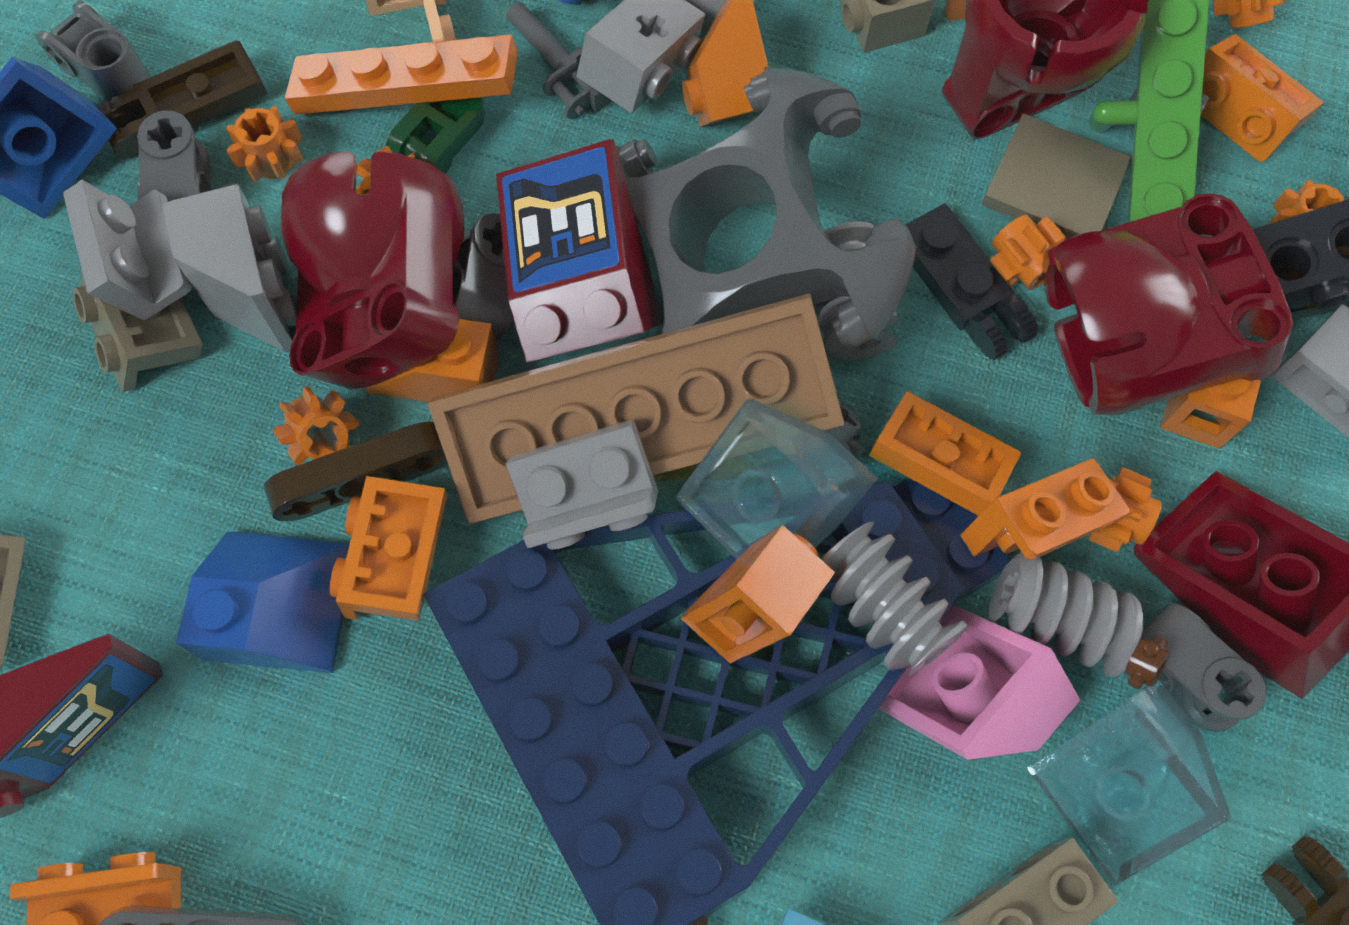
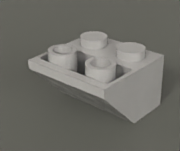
[161,184,297,352]

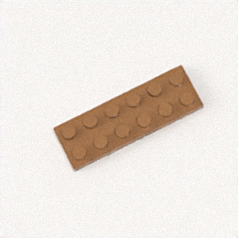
[427,293,845,524]

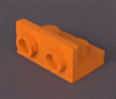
[1201,34,1324,162]
[869,391,1022,516]
[960,458,1130,560]
[330,476,447,621]
[10,852,181,925]

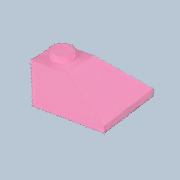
[878,605,1080,760]

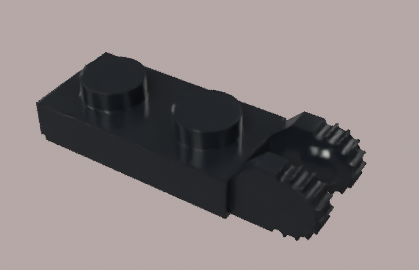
[905,203,1039,361]

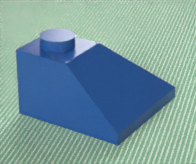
[0,57,117,219]
[176,531,350,673]

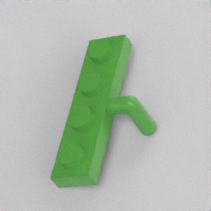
[1089,0,1209,223]

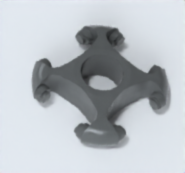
[616,67,917,348]

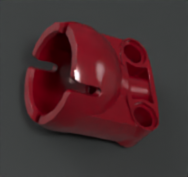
[942,0,1148,139]
[281,152,464,390]
[1042,193,1293,415]

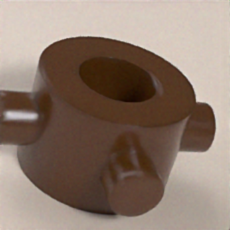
[1125,636,1171,689]

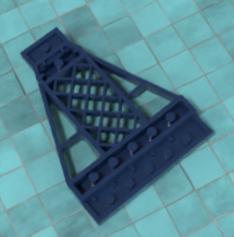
[423,478,1009,925]

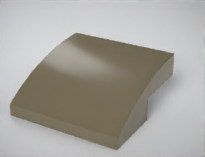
[981,114,1131,239]

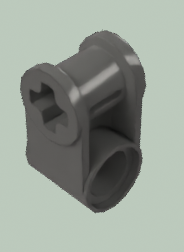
[35,0,150,101]
[137,110,212,201]
[452,213,513,340]
[1140,603,1266,732]

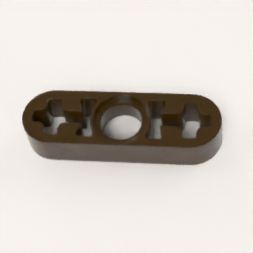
[264,421,448,521]

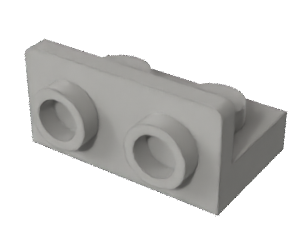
[63,180,192,321]
[506,419,658,549]

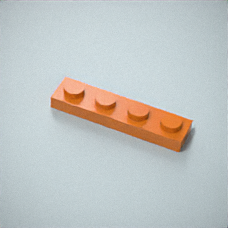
[284,34,518,115]

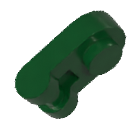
[386,97,485,174]

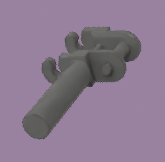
[506,2,613,119]

